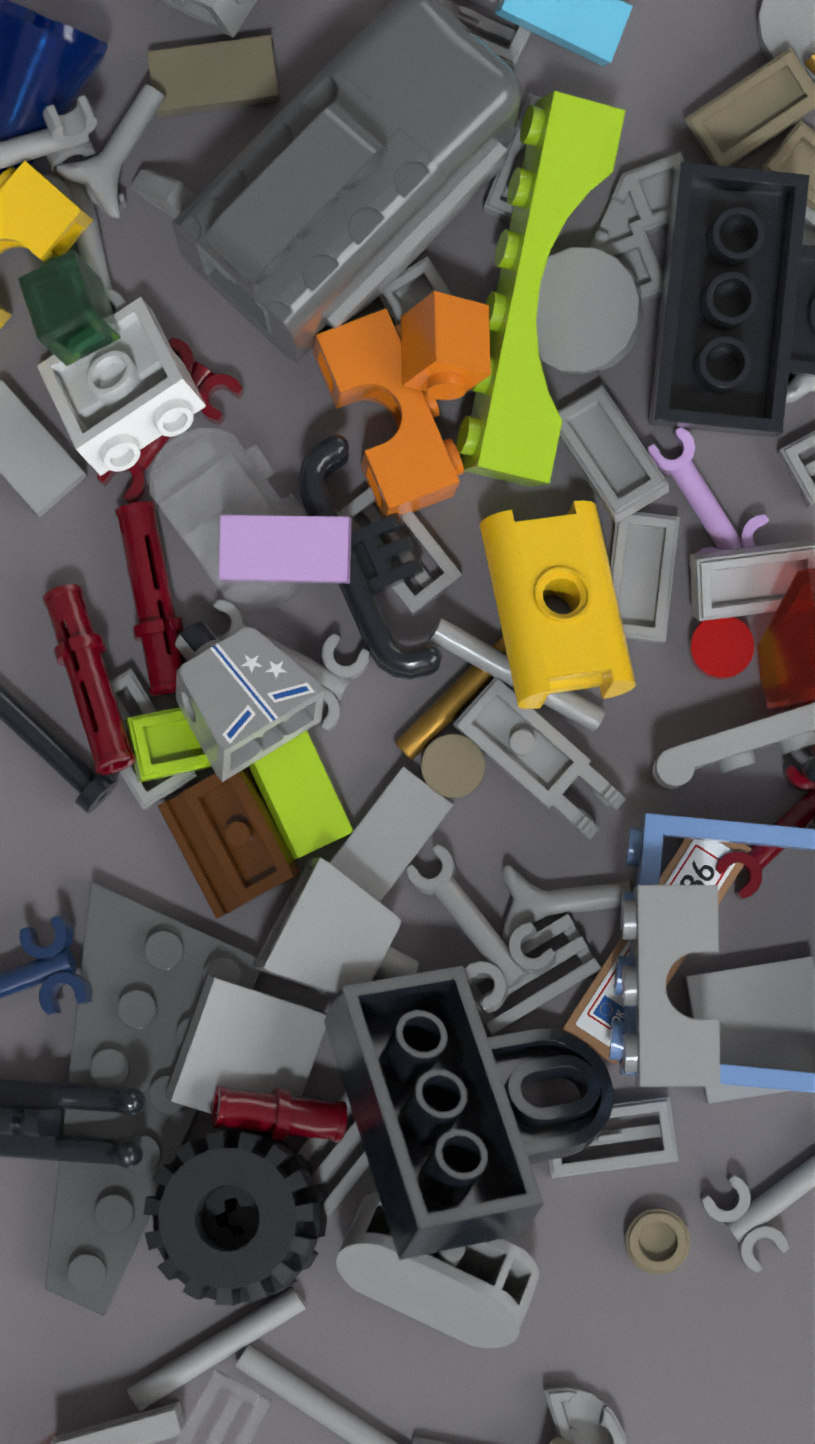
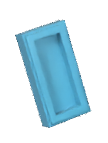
[494,0,633,67]

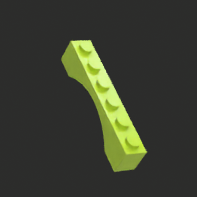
[456,91,626,487]

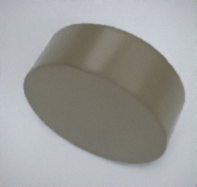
[421,734,485,799]
[624,1208,690,1275]

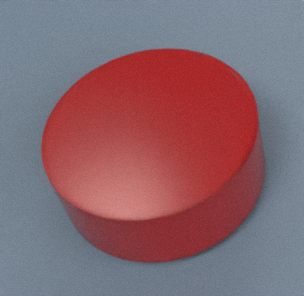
[689,617,754,680]

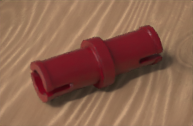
[211,1086,347,1142]

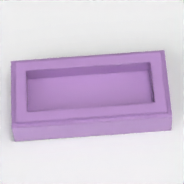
[219,515,352,584]

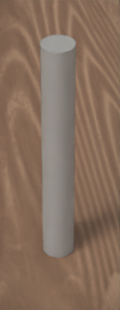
[428,618,606,732]
[127,1286,306,1411]
[235,1344,398,1444]

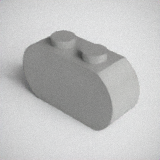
[336,1191,540,1348]

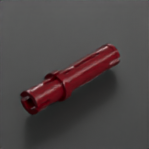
[115,501,184,696]
[43,584,136,775]

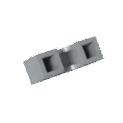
[621,885,721,1087]

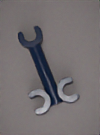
[0,916,93,1015]

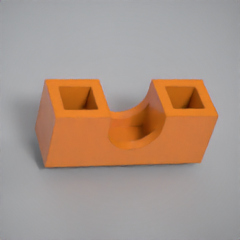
[313,308,464,519]

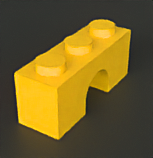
[0,160,94,329]

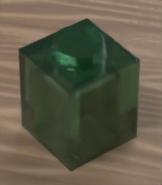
[18,249,121,366]

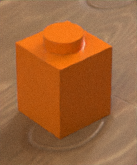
[401,291,491,400]

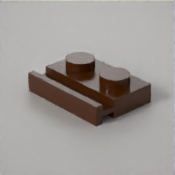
[158,768,301,919]

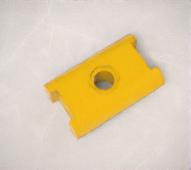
[479,501,636,709]

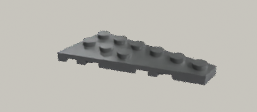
[45,882,262,1316]

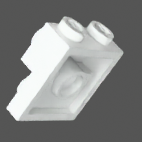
[37,297,206,476]

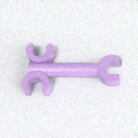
[646,427,783,566]

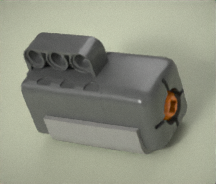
[172,0,521,363]

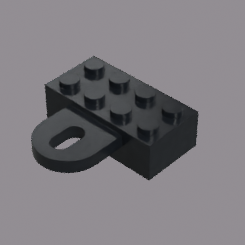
[648,162,815,437]
[324,966,614,1260]

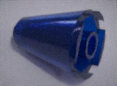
[0,0,108,175]

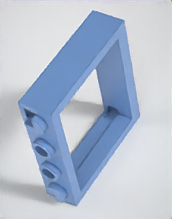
[609,813,815,1093]

